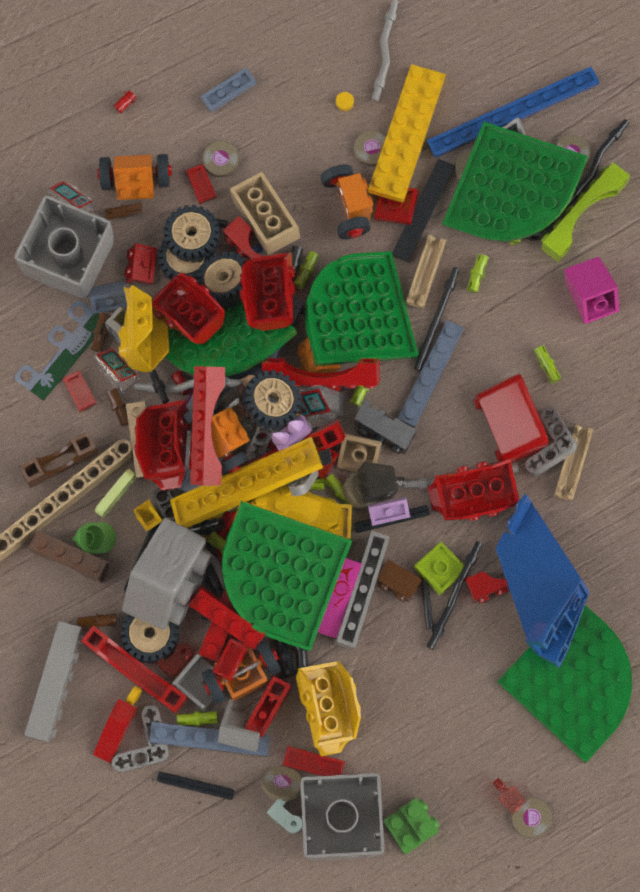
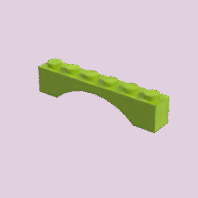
[541,162,630,263]

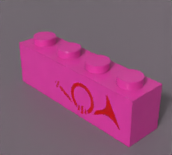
[318,557,362,638]

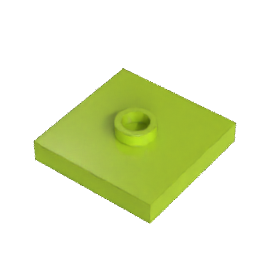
[413,541,464,595]

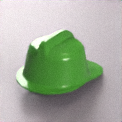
[72,522,116,554]

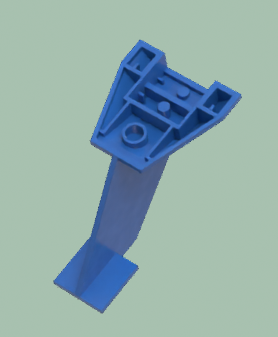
[496,494,590,668]

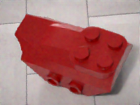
[240,252,295,331]
[152,272,225,344]
[134,399,190,491]
[427,459,519,521]

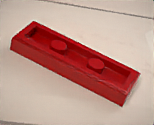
[282,746,345,776]

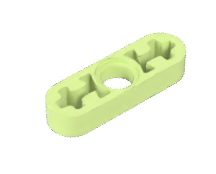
[95,468,136,518]

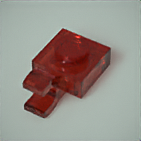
[493,778,527,815]

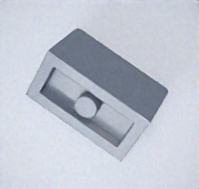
[89,281,127,314]

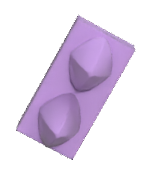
[272,414,313,451]
[368,497,410,526]

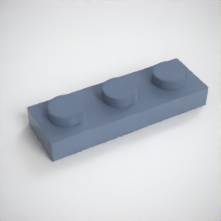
[201,68,257,113]

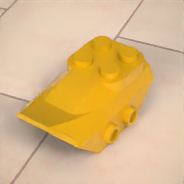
[118,285,169,372]
[251,483,342,531]
[296,661,361,757]

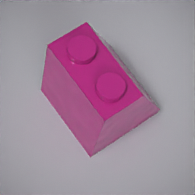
[564,256,619,324]

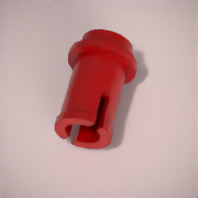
[113,90,136,114]
[171,371,191,396]

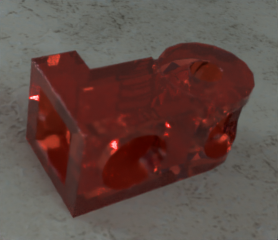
[157,642,193,679]

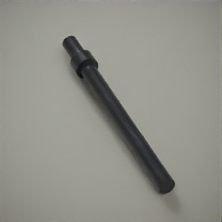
[414,267,460,371]

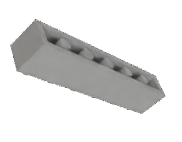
[333,531,390,651]
[24,621,85,744]

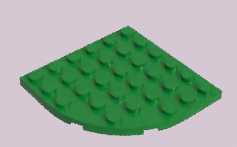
[442,122,588,242]
[304,251,419,366]
[165,300,298,376]
[222,501,352,651]
[497,605,632,764]

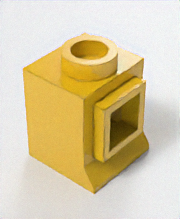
[133,499,162,532]

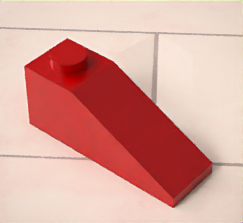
[245,676,293,738]
[93,699,138,764]

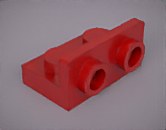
[124,243,157,285]

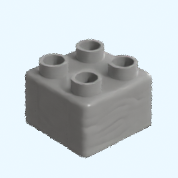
[15,196,114,298]
[122,517,212,630]
[300,773,385,861]

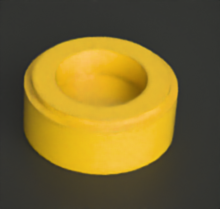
[336,92,354,111]
[126,686,142,706]

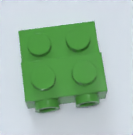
[383,798,440,855]

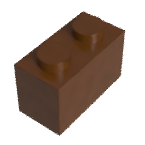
[376,559,422,602]

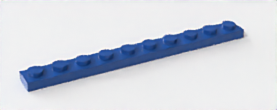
[427,67,600,158]

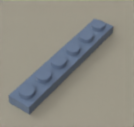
[398,321,464,428]
[149,722,270,757]

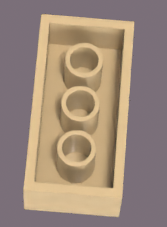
[230,172,300,255]

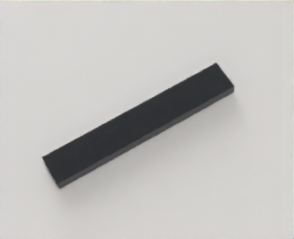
[392,158,455,263]

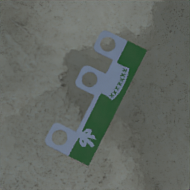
[15,301,103,401]

